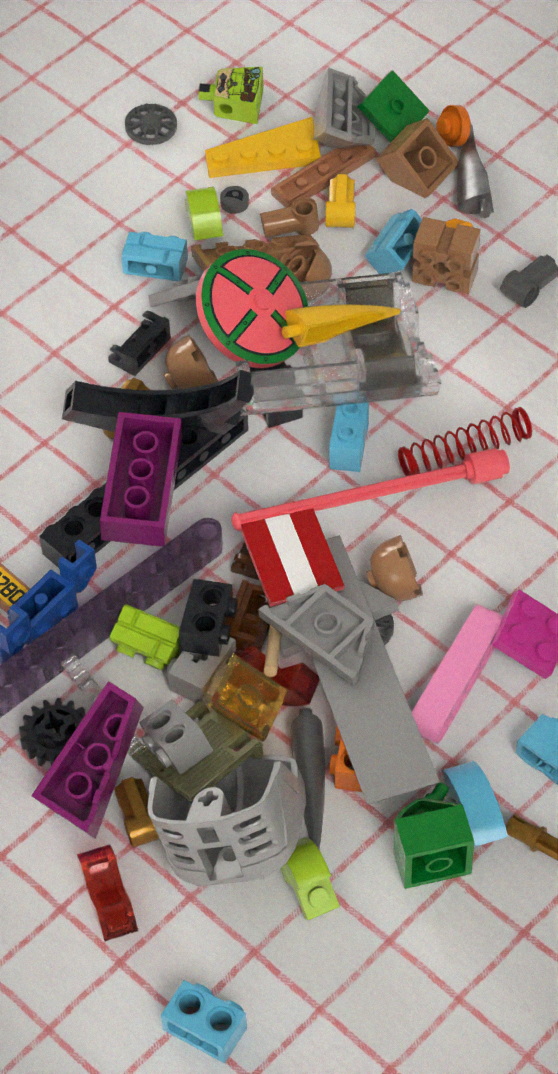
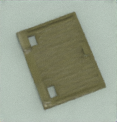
[131,700,263,804]

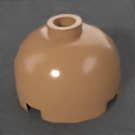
[279,241,332,301]
[164,334,218,390]
[366,535,423,602]

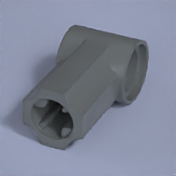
[500,254,558,308]

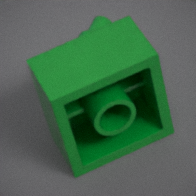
[394,782,474,889]

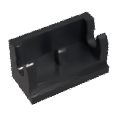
[108,311,171,376]

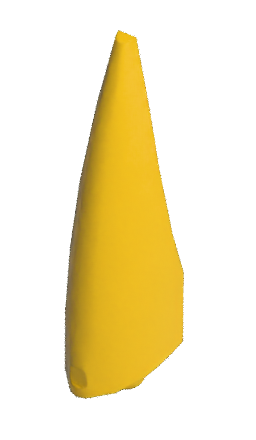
[282,304,401,347]

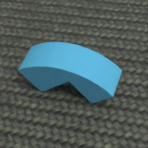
[442,761,508,847]

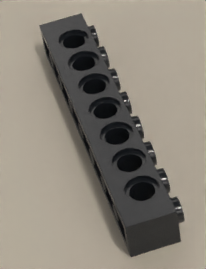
[39,408,249,568]

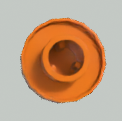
[436,105,471,147]

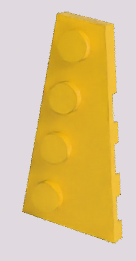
[205,117,321,178]

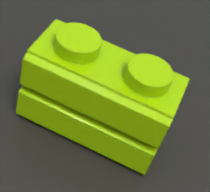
[109,604,182,671]

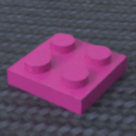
[492,589,558,679]

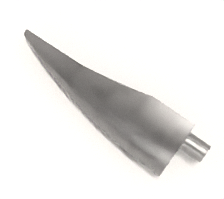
[457,124,494,218]

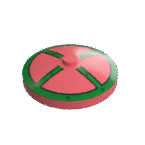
[196,249,309,368]

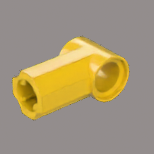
[325,174,356,228]

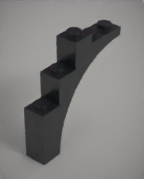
[62,370,254,435]

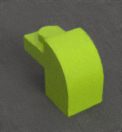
[184,186,224,240]
[280,837,340,920]

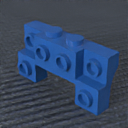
[0,539,97,665]

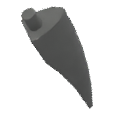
[290,708,325,850]

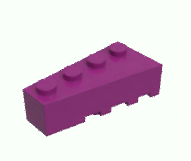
[31,681,144,839]

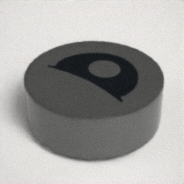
[220,186,249,214]

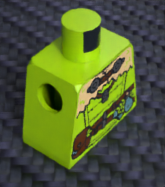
[199,66,264,124]

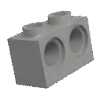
[139,699,213,775]

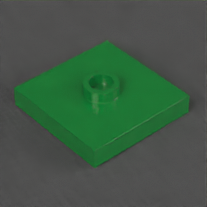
[357,70,430,143]

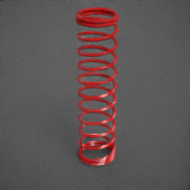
[398,407,533,476]

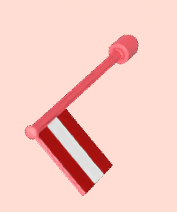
[231,448,510,607]

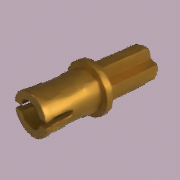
[506,814,558,861]

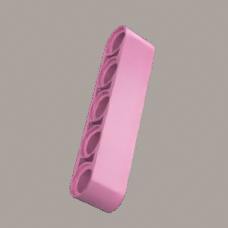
[412,604,504,744]

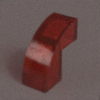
[222,646,320,706]
[77,844,139,941]

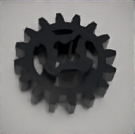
[19,698,85,766]

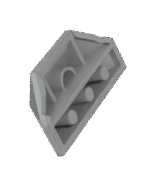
[314,67,375,149]

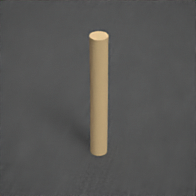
[264,625,282,677]

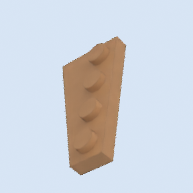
[191,234,319,271]

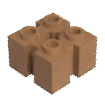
[412,217,481,294]

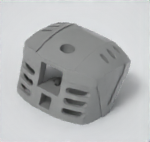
[147,755,306,886]

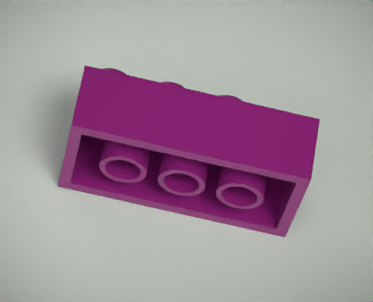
[100,412,182,547]

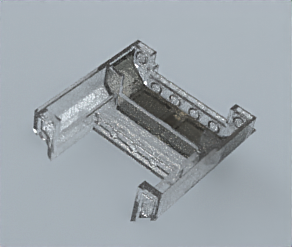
[235,272,442,416]

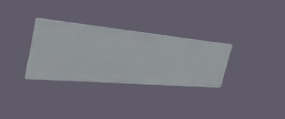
[310,535,440,805]

